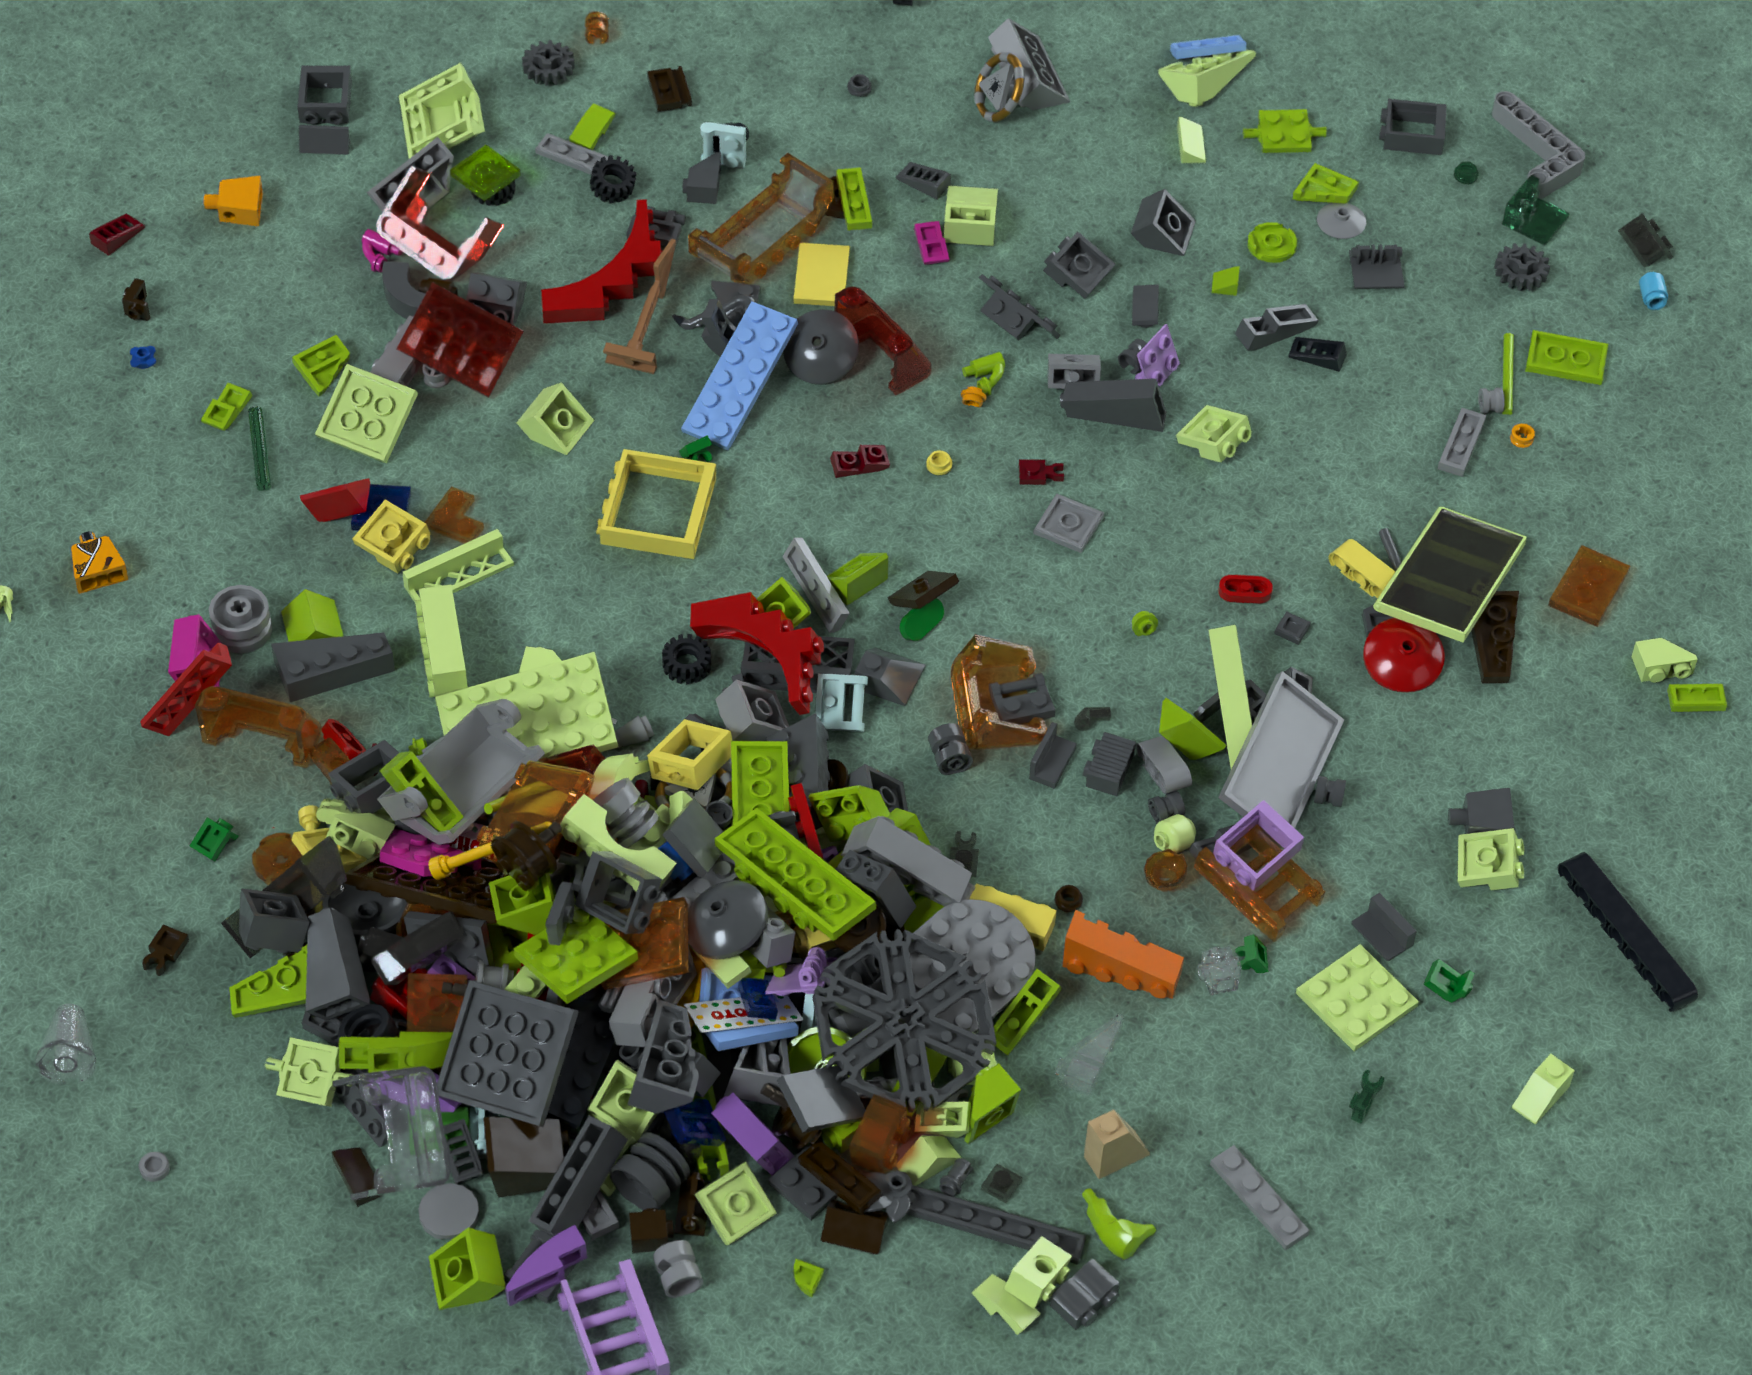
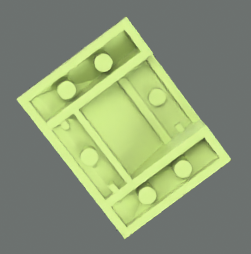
[399,63,485,159]

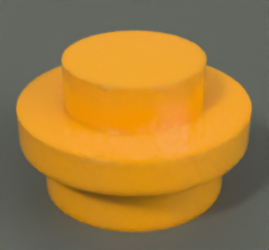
[961,386,987,407]

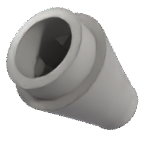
[615,715,654,748]

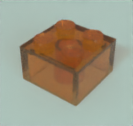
[849,1094,911,1174]

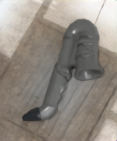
[672,294,756,330]

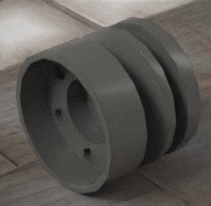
[609,1133,690,1210]

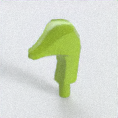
[1082,1188,1156,1260]

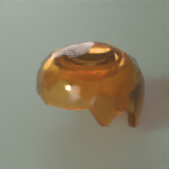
[1144,849,1187,892]

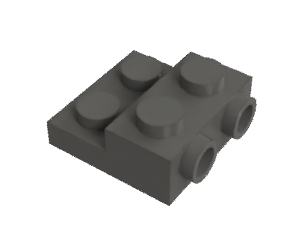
[1043,231,1115,299]

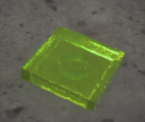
[450,144,521,201]

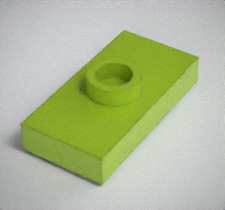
[1667,684,1727,712]

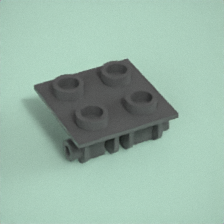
[1349,244,1405,289]

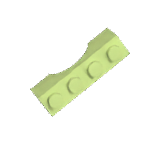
[560,794,677,892]

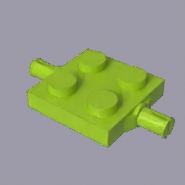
[1243,109,1327,153]

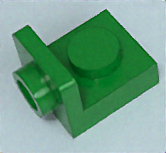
[189,817,239,861]

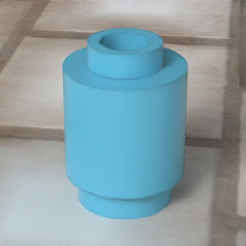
[1639,272,1668,310]

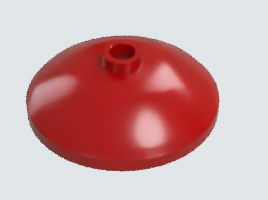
[1363,618,1445,692]

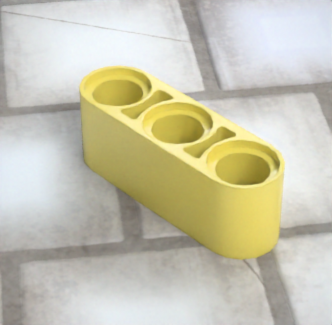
[1329,539,1404,598]

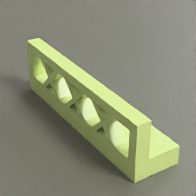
[402,529,514,602]

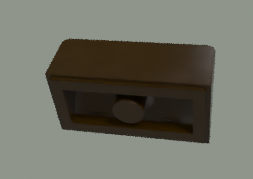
[331,1147,385,1207]

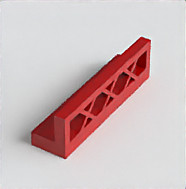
[140,642,232,736]

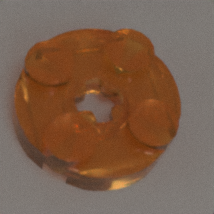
[252,833,309,886]

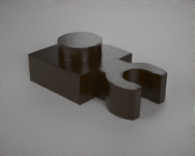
[142,924,189,976]

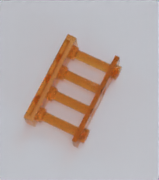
[1194,818,1326,942]

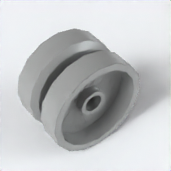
[209,585,272,654]

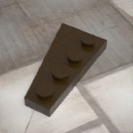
[1466,591,1519,684]

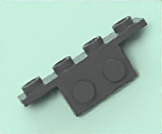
[979,274,1061,340]
[335,1069,399,1147]

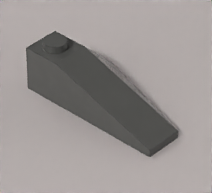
[627,1000,699,1114]

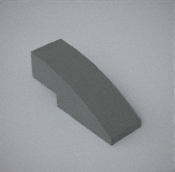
[1235,304,1318,351]

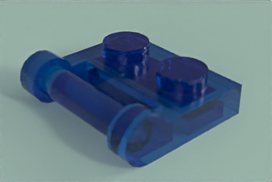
[661,1098,726,1147]

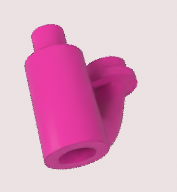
[362,229,403,272]

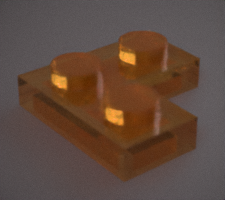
[424,486,484,544]

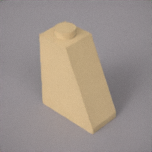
[1084,1110,1150,1179]

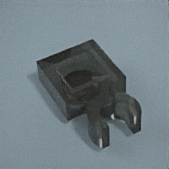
[950,831,979,877]

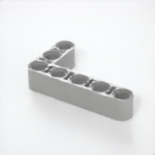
[1492,91,1585,200]

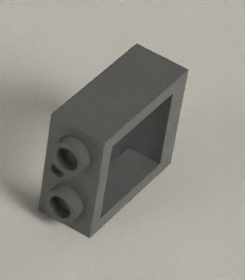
[297,65,352,125]
[1379,99,1447,155]
[328,740,399,814]
[835,850,917,929]
[574,851,662,934]

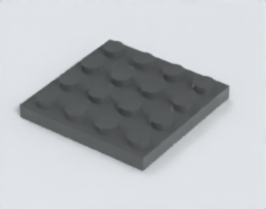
[434,980,579,1127]

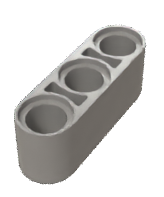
[1136,736,1192,794]

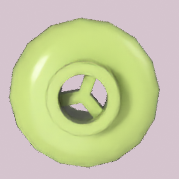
[1154,814,1196,855]

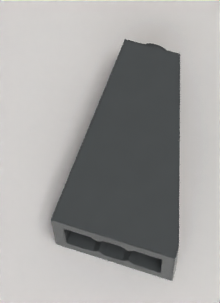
[1060,378,1167,432]
[306,908,370,1021]

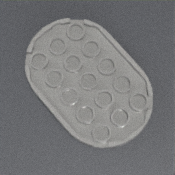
[883,900,1035,1034]

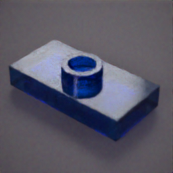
[738,978,778,1020]

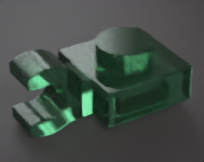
[1349,1070,1384,1124]

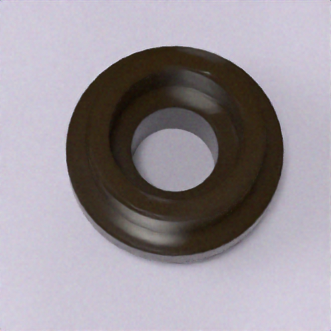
[1054,885,1083,912]

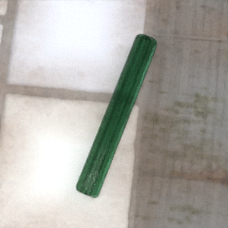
[248,406,271,491]

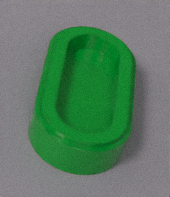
[900,598,944,641]

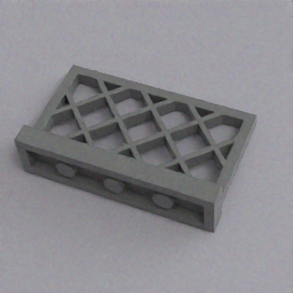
[741,636,855,695]

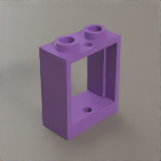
[712,1093,794,1176]

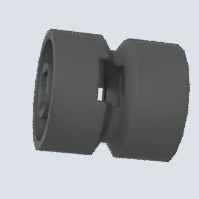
[928,723,973,775]

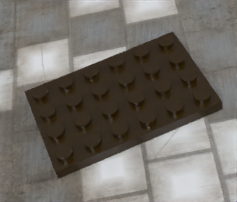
[344,853,505,924]

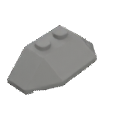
[367,137,454,220]

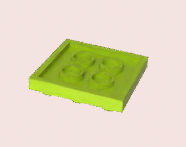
[513,908,638,1004]

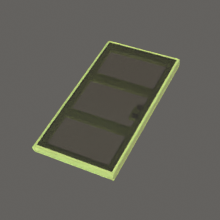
[1373,507,1527,643]

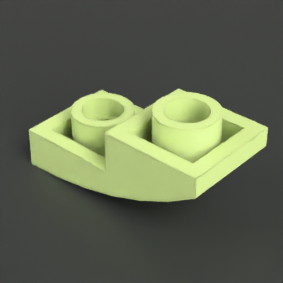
[972,1274,1040,1335]

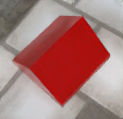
[300,478,370,522]

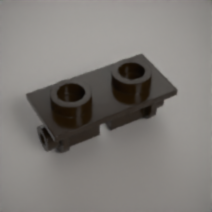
[674,1172,711,1236]

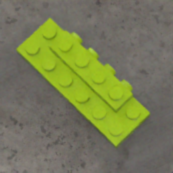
[714,808,876,941]

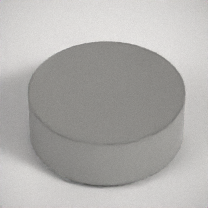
[139,1152,170,1182]

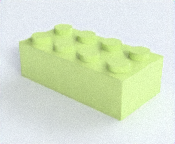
[415,584,468,706]

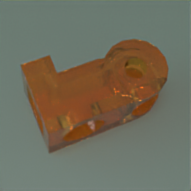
[309,738,350,785]

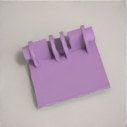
[1135,324,1180,386]
[765,947,833,996]

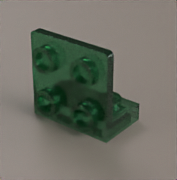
[1502,175,1569,245]

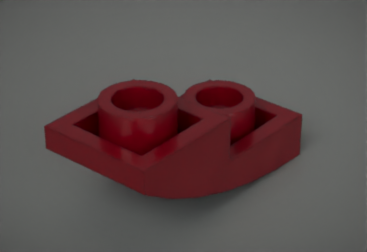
[830,445,890,478]

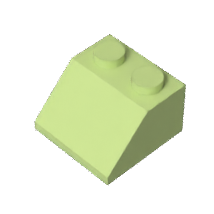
[516,382,594,455]

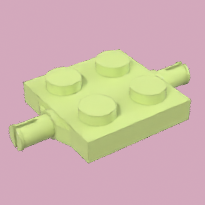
[265,1038,355,1107]

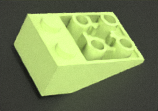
[944,186,998,246]

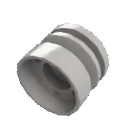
[593,778,659,848]

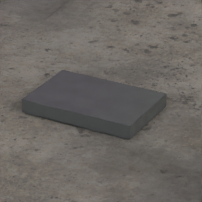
[663,798,724,878]
[776,1065,868,1133]

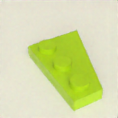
[229,945,307,1018]

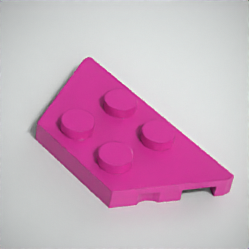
[380,829,482,877]

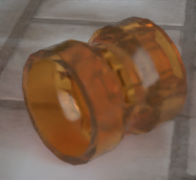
[585,11,609,44]

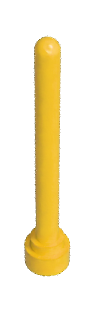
[429,821,552,880]

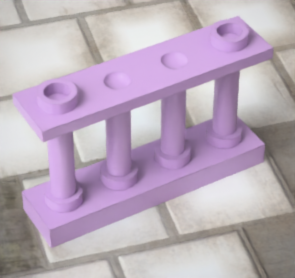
[557,1259,670,1375]

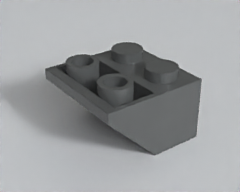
[463,272,527,333]

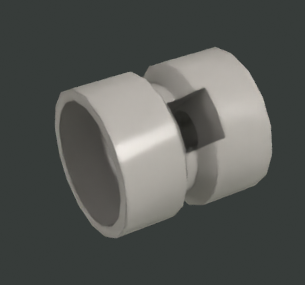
[653,1240,703,1298]

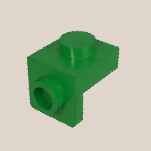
[1423,959,1475,1003]

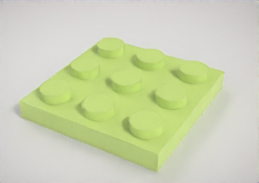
[315,364,418,463]
[1296,944,1419,1051]

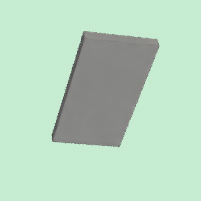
[1218,671,1344,844]

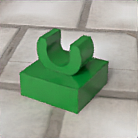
[679,435,712,462]
[1235,934,1269,973]

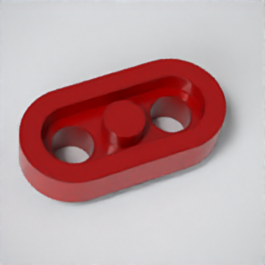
[1218,575,1273,604]
[321,719,366,762]

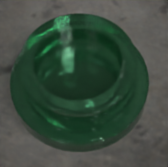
[1454,161,1479,184]

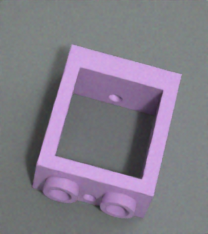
[1213,800,1304,891]

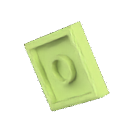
[695,1162,777,1245]

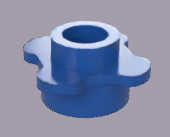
[130,346,156,369]

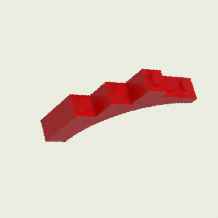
[541,199,663,324]
[690,592,824,715]

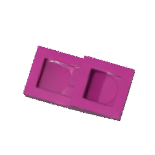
[914,221,949,265]

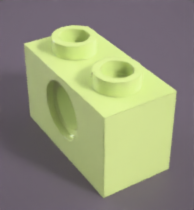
[1004,1236,1072,1309]

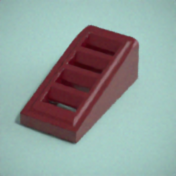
[89,213,145,256]

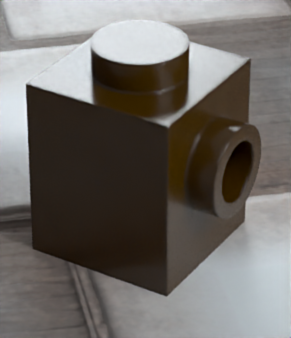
[629,1208,674,1253]

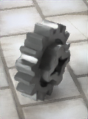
[522,40,575,86]
[1494,243,1550,291]

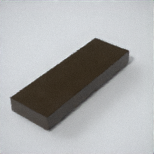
[798,1140,882,1214]

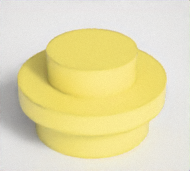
[926,450,952,475]

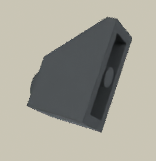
[682,152,721,204]

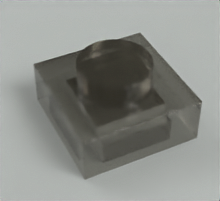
[981,1163,1022,1204]

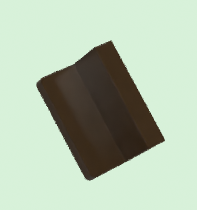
[821,1199,889,1254]

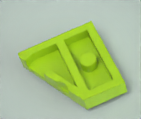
[1292,163,1359,204]
[292,335,350,397]

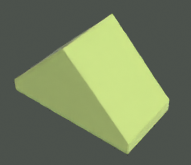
[914,1102,971,1138]
[896,1136,961,1186]

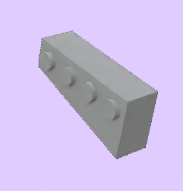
[841,816,972,906]
[609,926,697,1047]

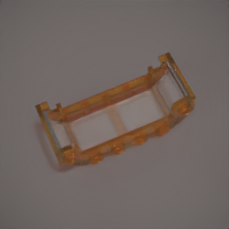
[688,153,834,284]

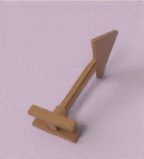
[603,239,677,374]

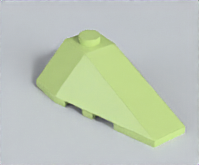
[1158,50,1256,106]

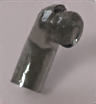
[1074,707,1111,731]

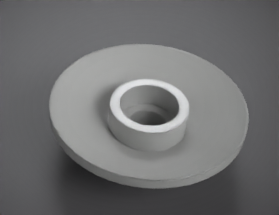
[1317,203,1366,239]

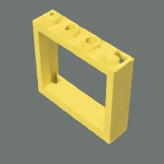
[596,449,716,559]

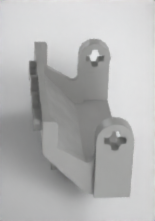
[377,699,545,845]

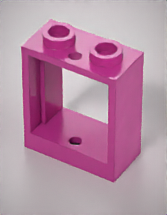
[168,614,222,702]

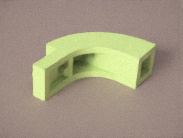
[589,753,650,827]

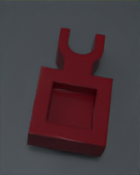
[1019,459,1064,485]

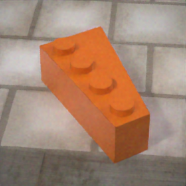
[1062,910,1184,999]

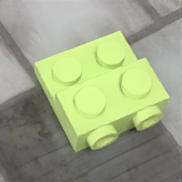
[1176,405,1251,463]
[1458,828,1524,890]

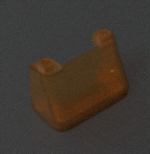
[951,634,1047,750]
[195,686,322,768]
[476,760,595,862]

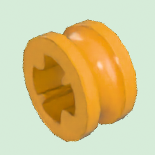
[1510,423,1535,448]

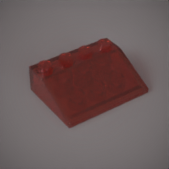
[396,282,524,398]

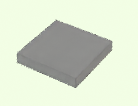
[1033,493,1104,553]

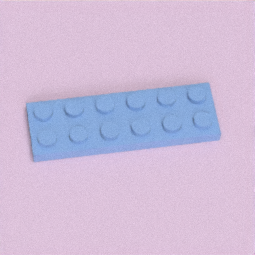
[681,301,798,450]

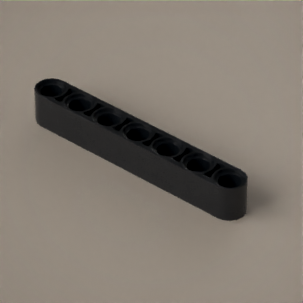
[1558,852,1698,1012]

